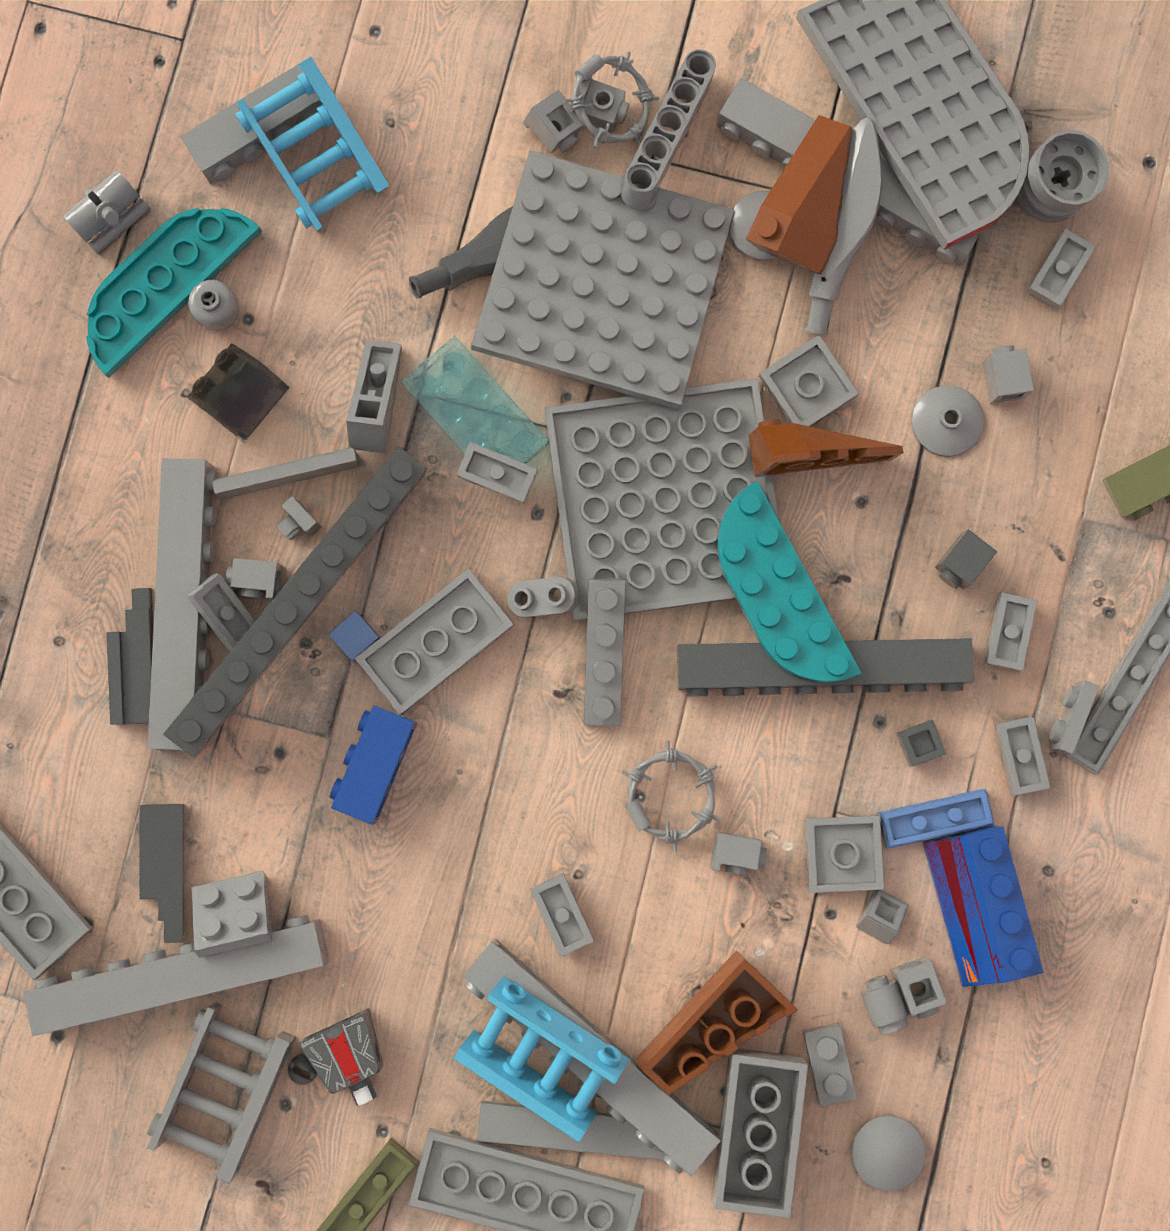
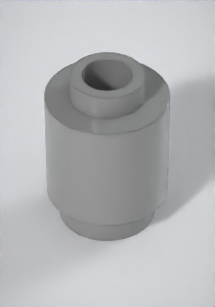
[861,975,909,1034]

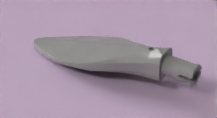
[805,117,882,335]

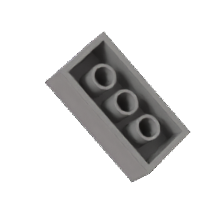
[712,1048,808,1218]

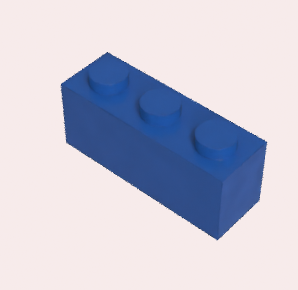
[329,705,417,825]

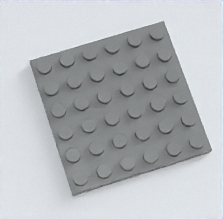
[471,150,734,409]
[545,378,779,621]

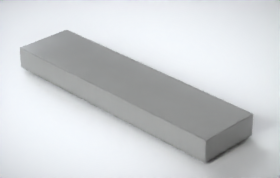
[212,447,361,499]

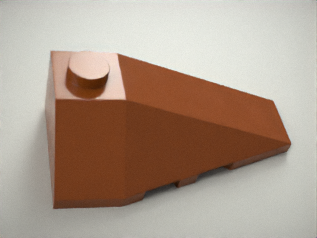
[746,115,852,275]
[748,419,904,477]

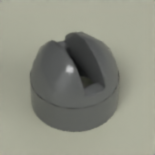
[288,1053,318,1085]

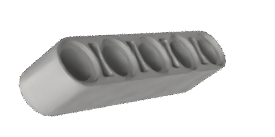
[621,49,716,210]

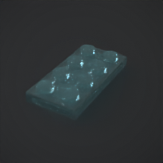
[401,335,549,464]

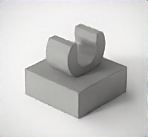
[277,496,322,540]

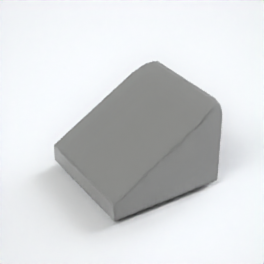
[856,890,909,944]

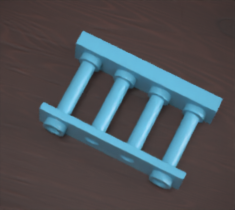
[235,57,389,231]
[453,976,630,1142]

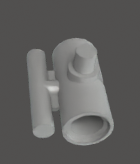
[63,169,151,255]

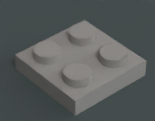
[758,335,859,427]
[805,815,884,893]
[192,871,272,958]

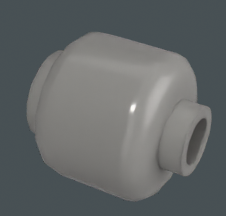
[188,280,240,331]

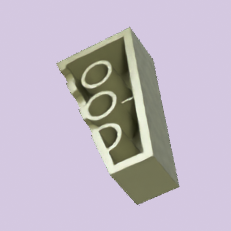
[1102,445,1170,520]

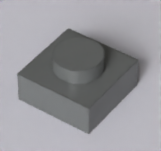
[897,720,946,767]

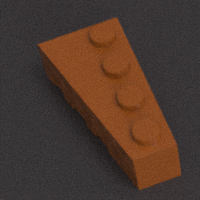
[636,950,798,1096]

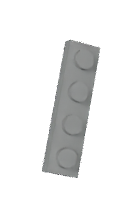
[584,579,625,726]

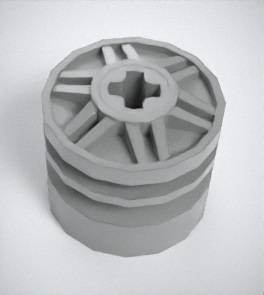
[1017,130,1109,223]

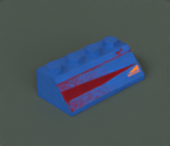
[923,825,1044,987]

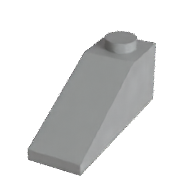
[346,340,402,453]

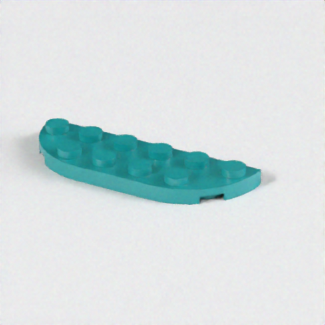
[86,208,262,378]
[717,481,861,683]

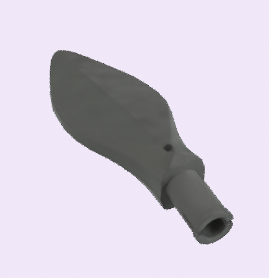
[409,206,513,299]

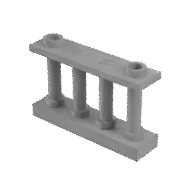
[147,1002,296,1184]

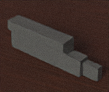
[106,588,153,725]
[139,804,184,943]

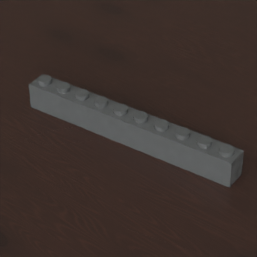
[163,446,427,758]

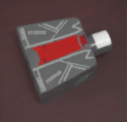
[299,1008,383,1106]

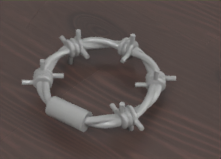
[564,52,659,148]
[622,741,721,851]

